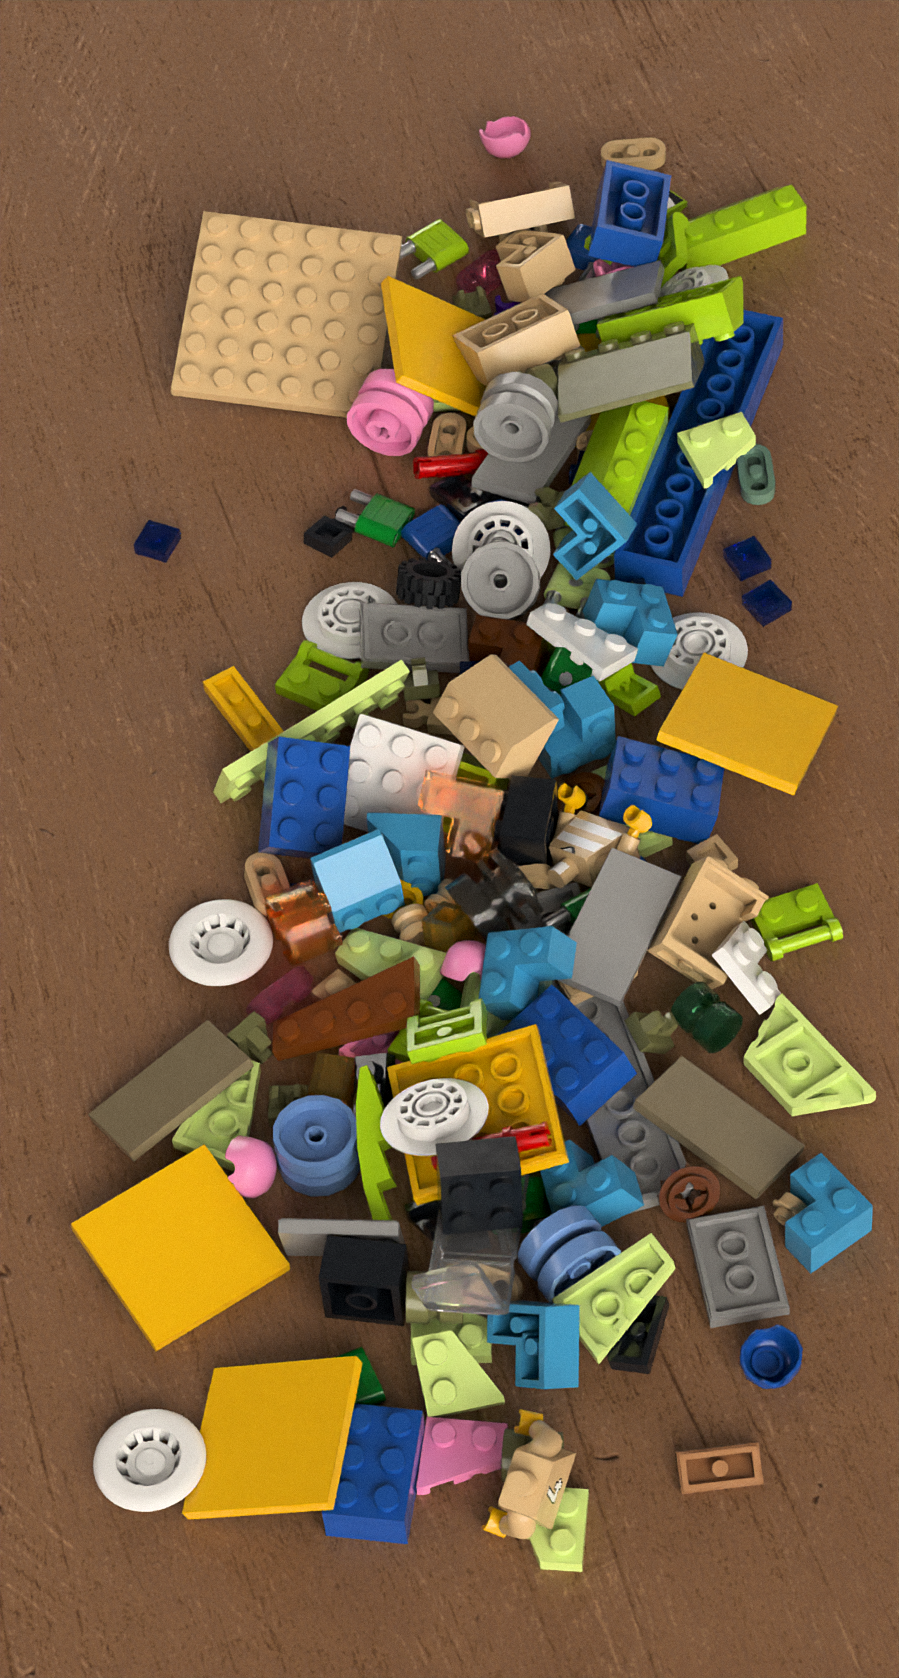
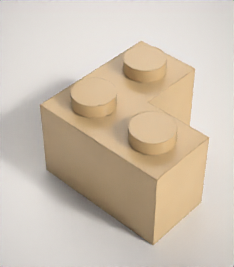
[496,230,576,302]

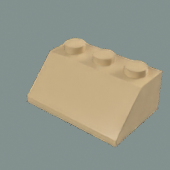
[453,293,580,387]
[433,654,559,779]

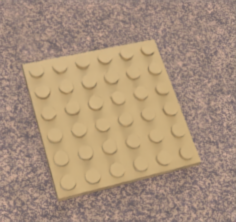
[171,211,402,418]

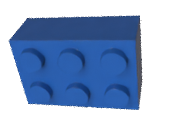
[588,160,671,267]
[599,736,724,844]
[258,737,350,859]
[495,985,637,1126]
[322,1404,425,1544]

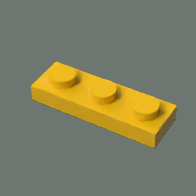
[203,666,284,752]

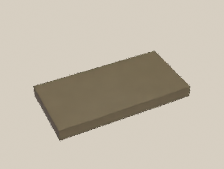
[88,1020,254,1162]
[633,1056,805,1200]

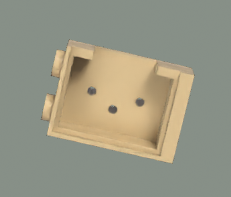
[466,181,575,242]
[647,856,769,991]

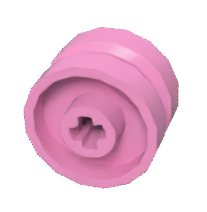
[347,369,434,456]

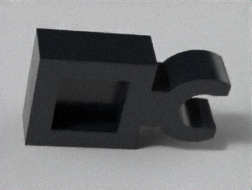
[303,506,360,558]

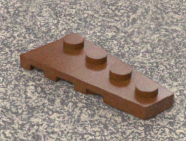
[272,956,420,1061]

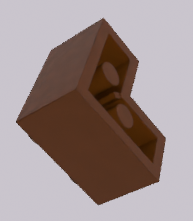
[468,615,548,677]

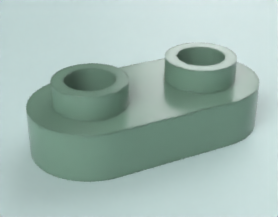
[736,444,775,505]

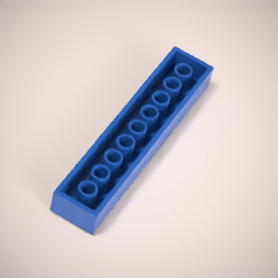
[614,310,783,597]

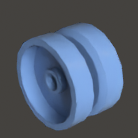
[273,1095,360,1197]
[518,1206,621,1303]

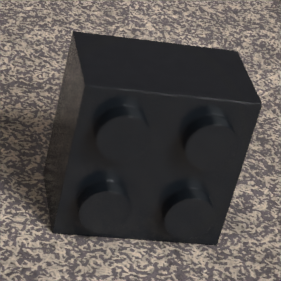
[494,775,559,868]
[436,1136,523,1235]
[318,1236,410,1326]

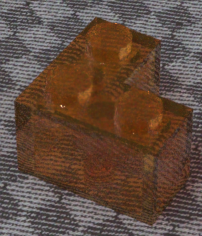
[418,770,505,864]

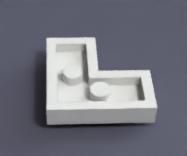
[712,921,781,1015]

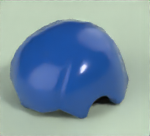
[740,1324,803,1389]

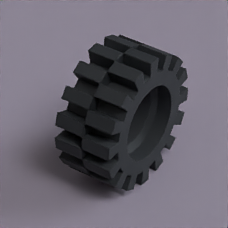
[396,557,462,609]

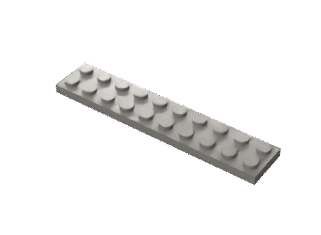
[505,882,694,1215]

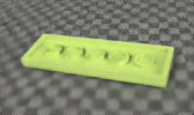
[213,660,410,803]

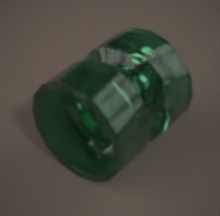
[670,982,743,1053]

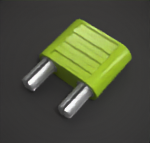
[399,219,469,279]

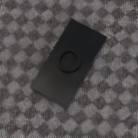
[429,475,493,521]

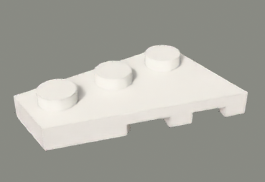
[526,603,638,682]

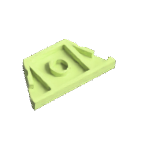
[744,994,876,1116]

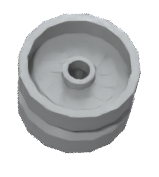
[474,372,558,463]
[461,542,541,620]

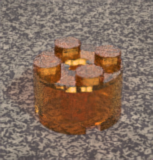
[264,880,343,967]

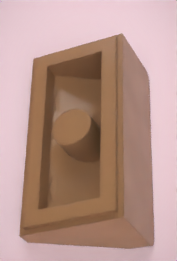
[675,1441,764,1494]

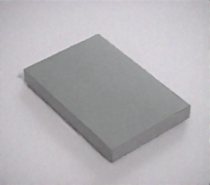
[359,603,470,673]
[686,1205,789,1328]
[278,1218,405,1256]

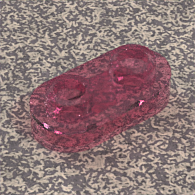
[456,249,502,295]
[245,965,314,1024]

